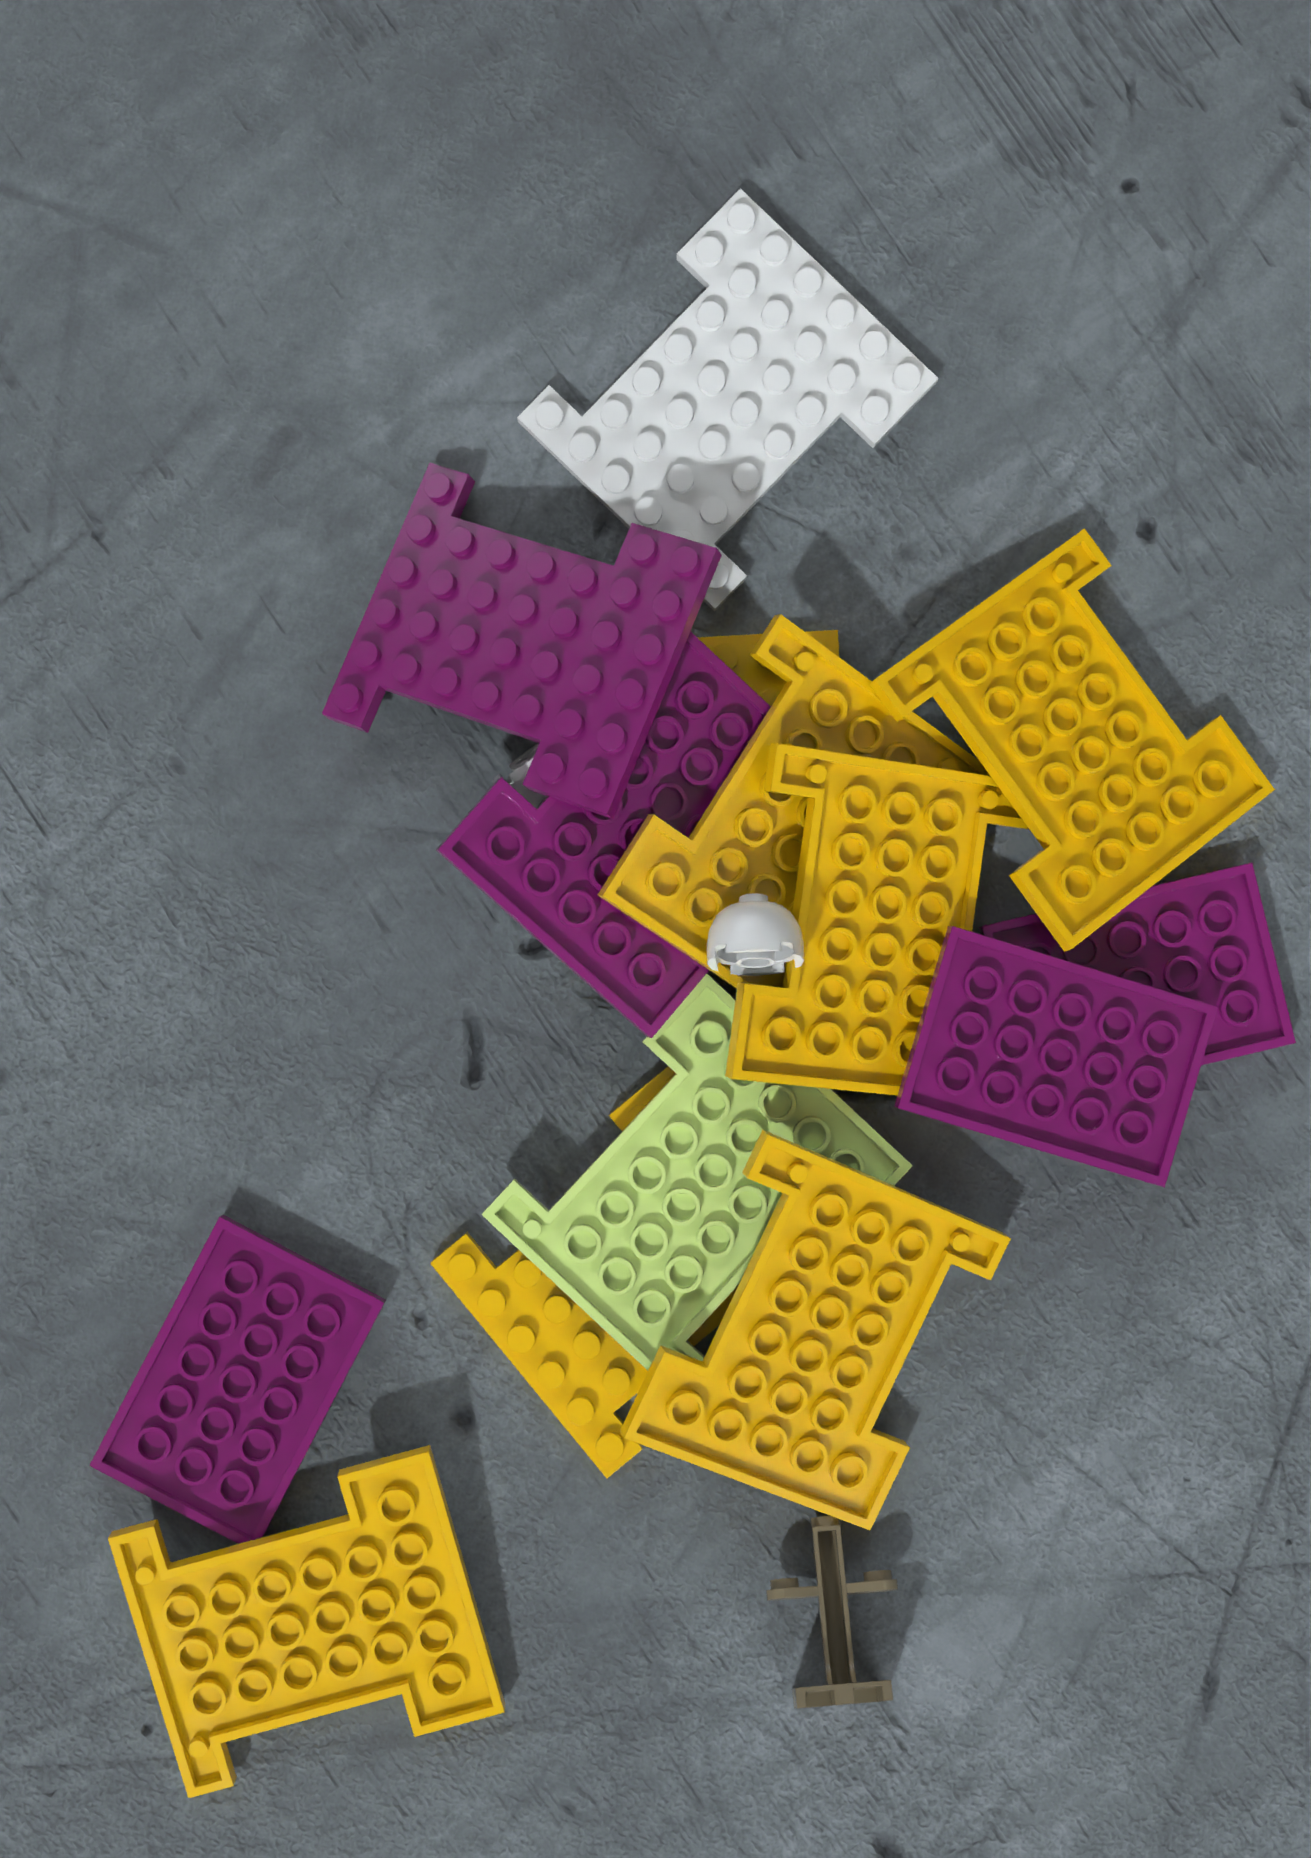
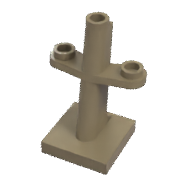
[766,1516,898,1709]

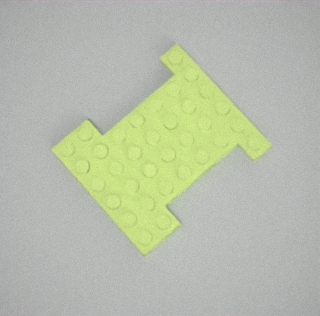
[481,974,913,1370]

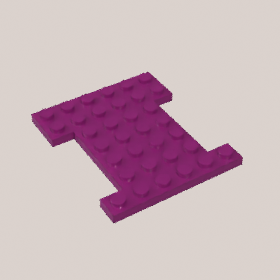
[322,463,722,819]
[436,631,771,1038]

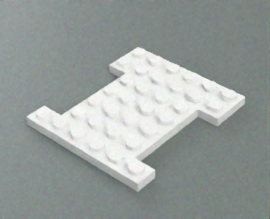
[517,188,939,612]

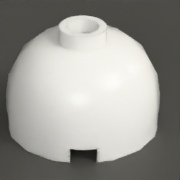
[707,893,804,976]

